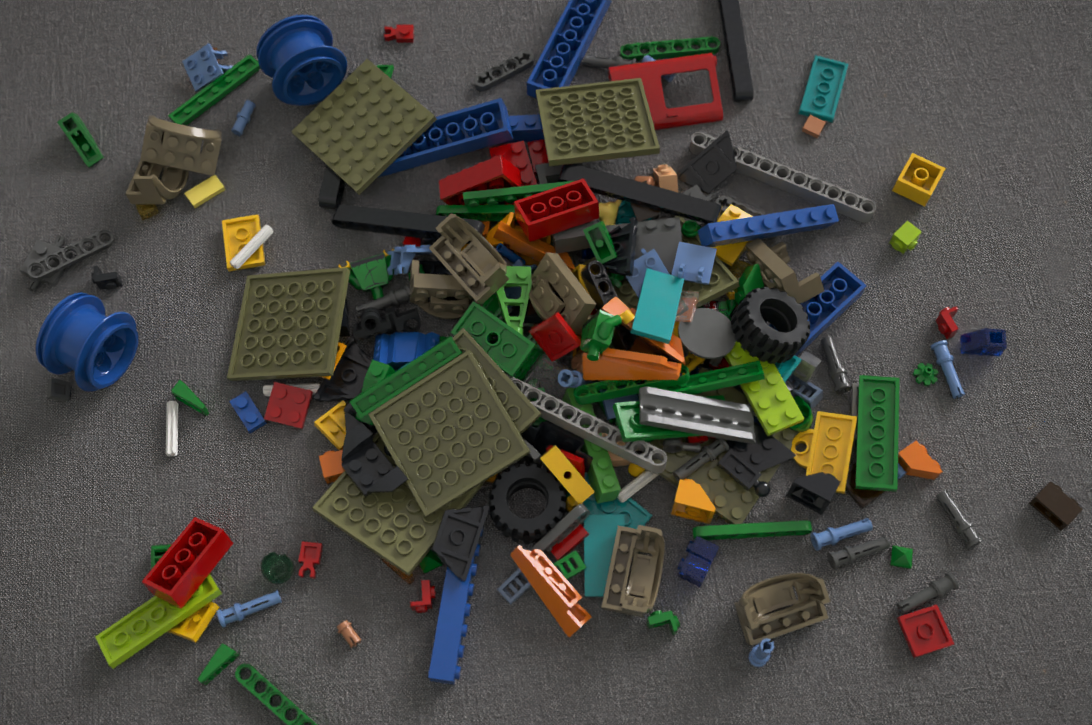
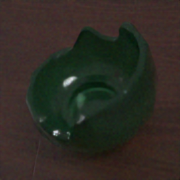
[260,552,294,584]

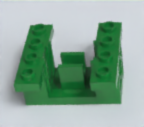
[450,294,543,381]

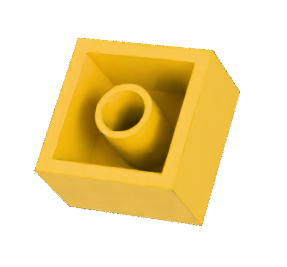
[892,153,946,207]

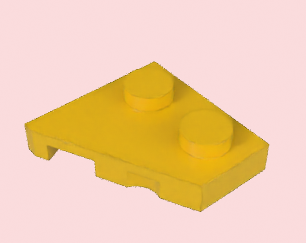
[314,400,346,450]
[167,602,219,643]

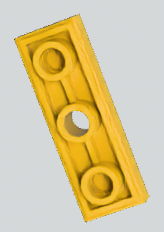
[540,445,595,504]

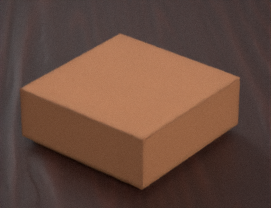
[802,115,826,138]

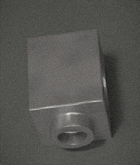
[792,351,822,383]

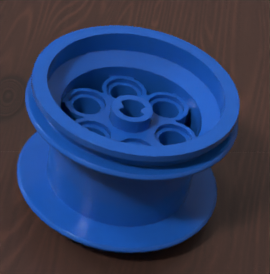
[256,15,347,106]
[36,292,138,392]

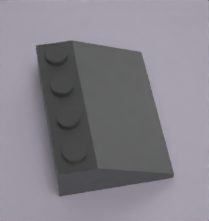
[606,217,682,281]

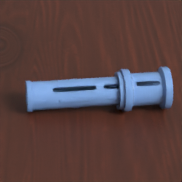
[930,340,965,399]
[558,369,600,388]
[810,518,873,551]
[217,590,282,628]
[748,638,774,667]

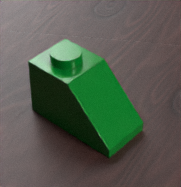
[583,221,617,263]
[734,263,764,305]

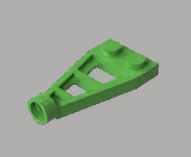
[495,266,532,335]

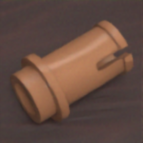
[337,620,362,648]

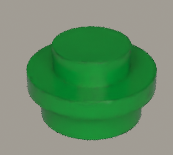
[681,220,700,237]

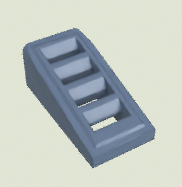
[788,374,823,410]
[497,569,532,605]

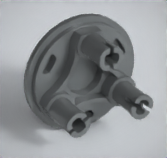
[678,308,736,367]

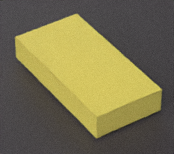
[184,175,226,208]

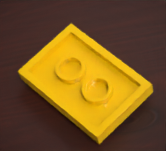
[222,214,265,271]

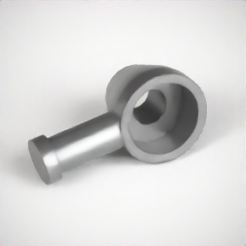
[663,438,701,453]

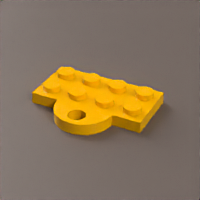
[791,411,857,494]

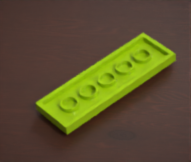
[724,341,805,436]
[95,574,222,669]

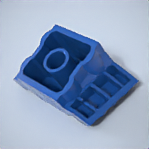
[373,332,440,371]

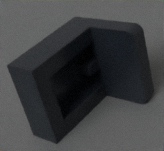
[91,266,123,290]

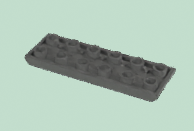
[639,387,756,444]

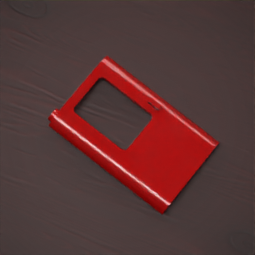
[608,53,723,130]

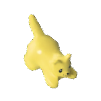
[599,199,622,226]

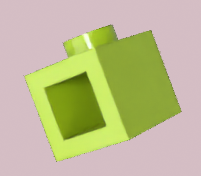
[889,220,922,254]

